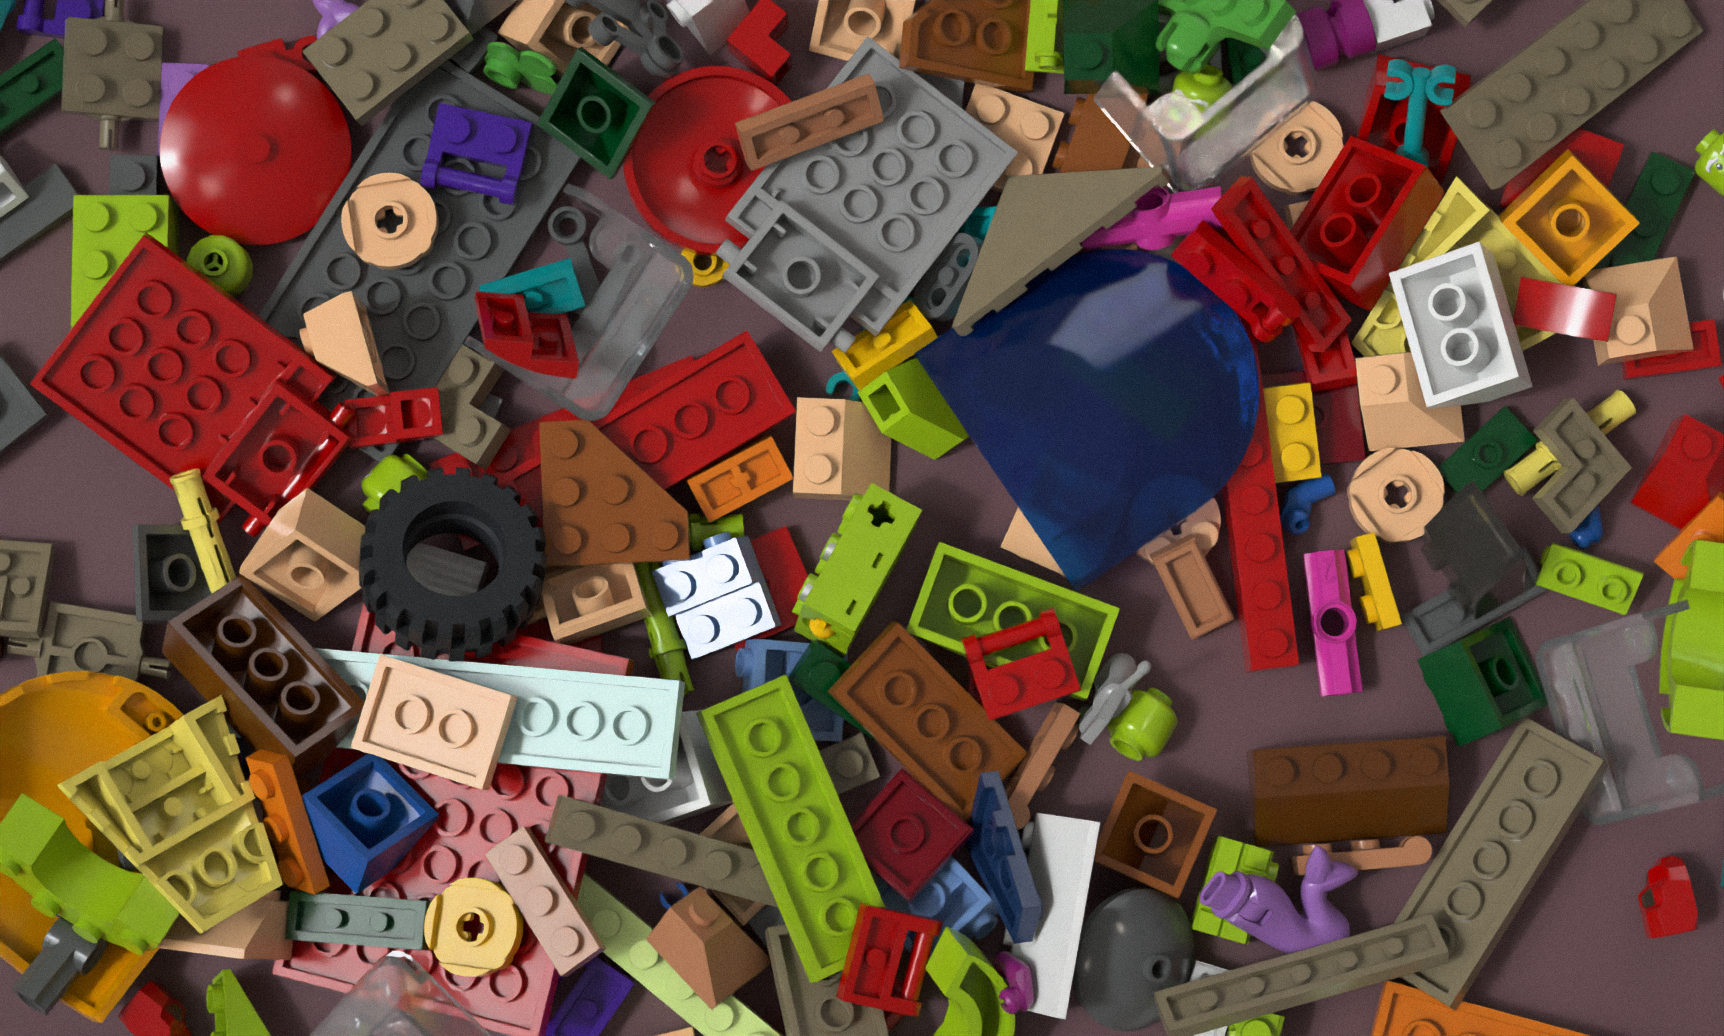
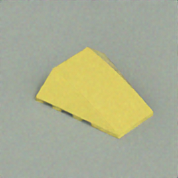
[1351,176,1561,357]
[57,694,283,934]

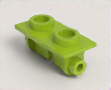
[1025,0,1064,74]
[1535,542,1644,615]

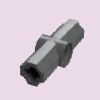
[12,917,108,1016]

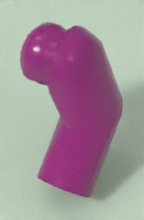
[993,951,1034,1014]

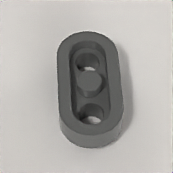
[914,233,984,322]

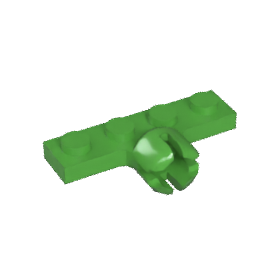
[1155,0,1296,75]

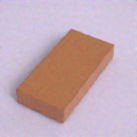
[1149,533,1234,640]

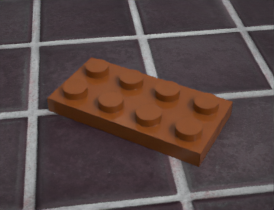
[827,621,1028,822]

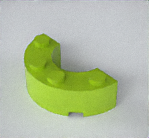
[1659,540,1724,740]
[0,793,180,955]
[925,926,1015,1036]

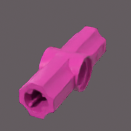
[1082,186,1224,250]
[1302,549,1363,697]

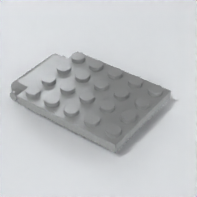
[715,36,1018,353]

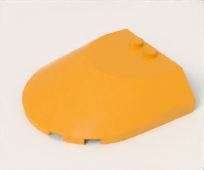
[0,671,183,1023]

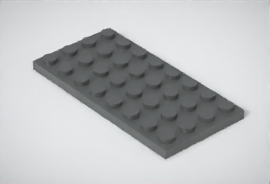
[258,60,583,462]

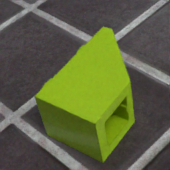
[857,356,969,460]

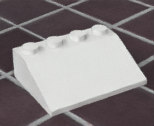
[1002,813,1100,1019]

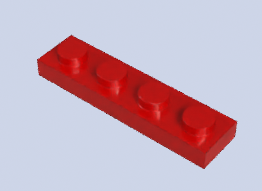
[1211,176,1352,352]

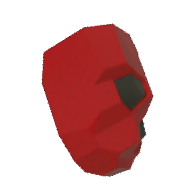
[1638,855,1699,939]
[118,980,192,1036]

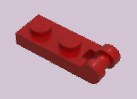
[1170,220,1301,343]

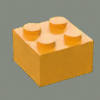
[1498,149,1639,286]

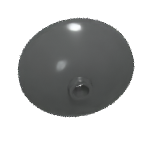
[1072,887,1195,1032]

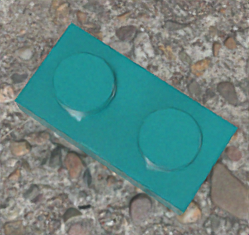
[479,258,586,314]

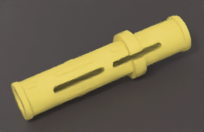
[1504,389,1636,496]
[169,469,236,594]

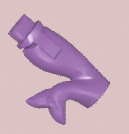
[1200,845,1358,954]

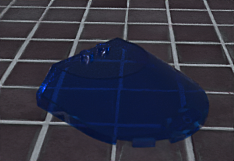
[914,249,1259,592]

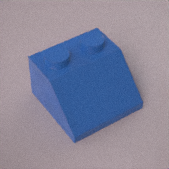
[302,753,439,894]

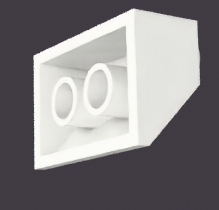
[1389,242,1533,409]

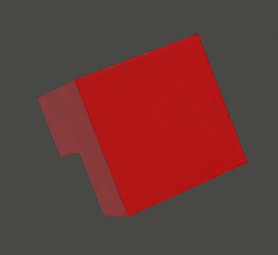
[726,0,792,86]

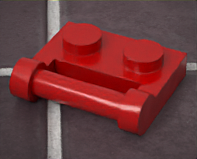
[961,607,1081,722]
[836,902,943,1017]

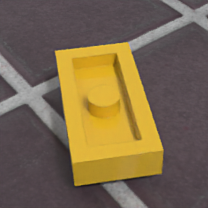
[831,299,938,390]
[1263,382,1322,483]
[1346,532,1402,632]

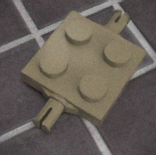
[61,0,163,151]
[7,602,173,682]

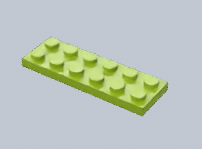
[696,675,886,983]

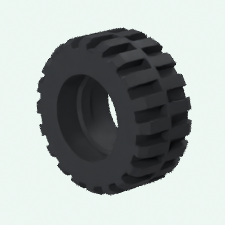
[359,467,547,662]

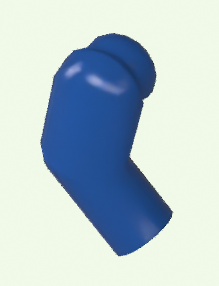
[1279,472,1336,535]

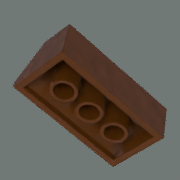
[162,575,365,780]
[1247,736,1450,847]

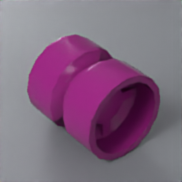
[1292,0,1376,72]

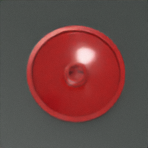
[160,55,352,246]
[623,66,792,256]

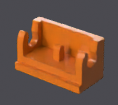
[686,433,794,523]

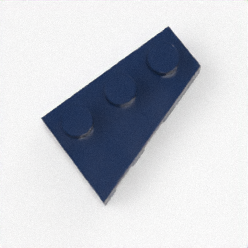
[964,771,1043,944]

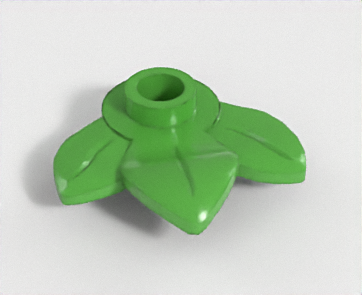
[483,41,558,95]

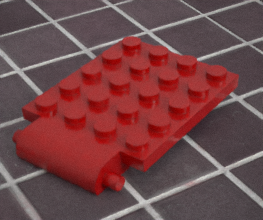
[30,232,355,537]

